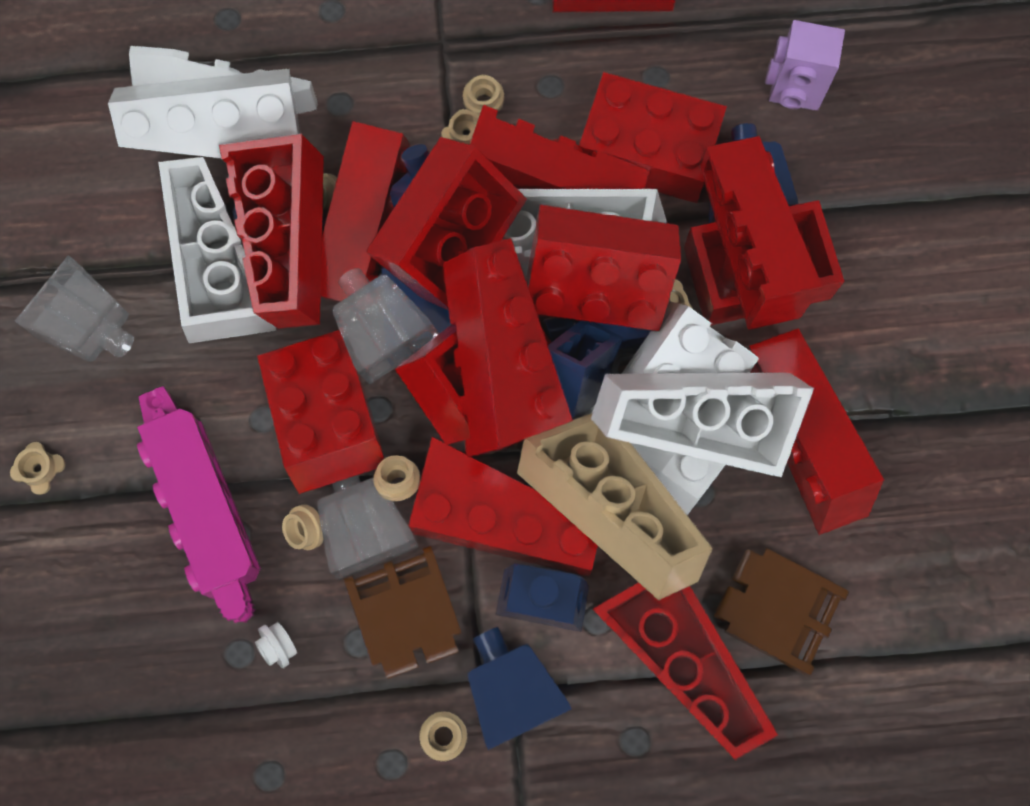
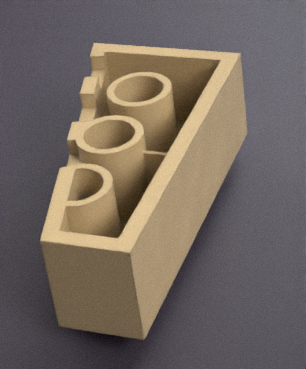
[517,413,713,600]

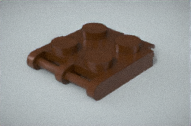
[344,546,462,679]
[714,548,849,677]

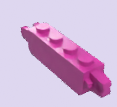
[137,386,261,623]

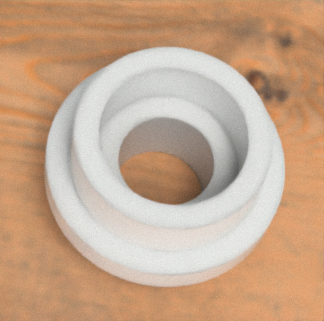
[255,622,297,668]

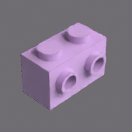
[765,20,845,111]

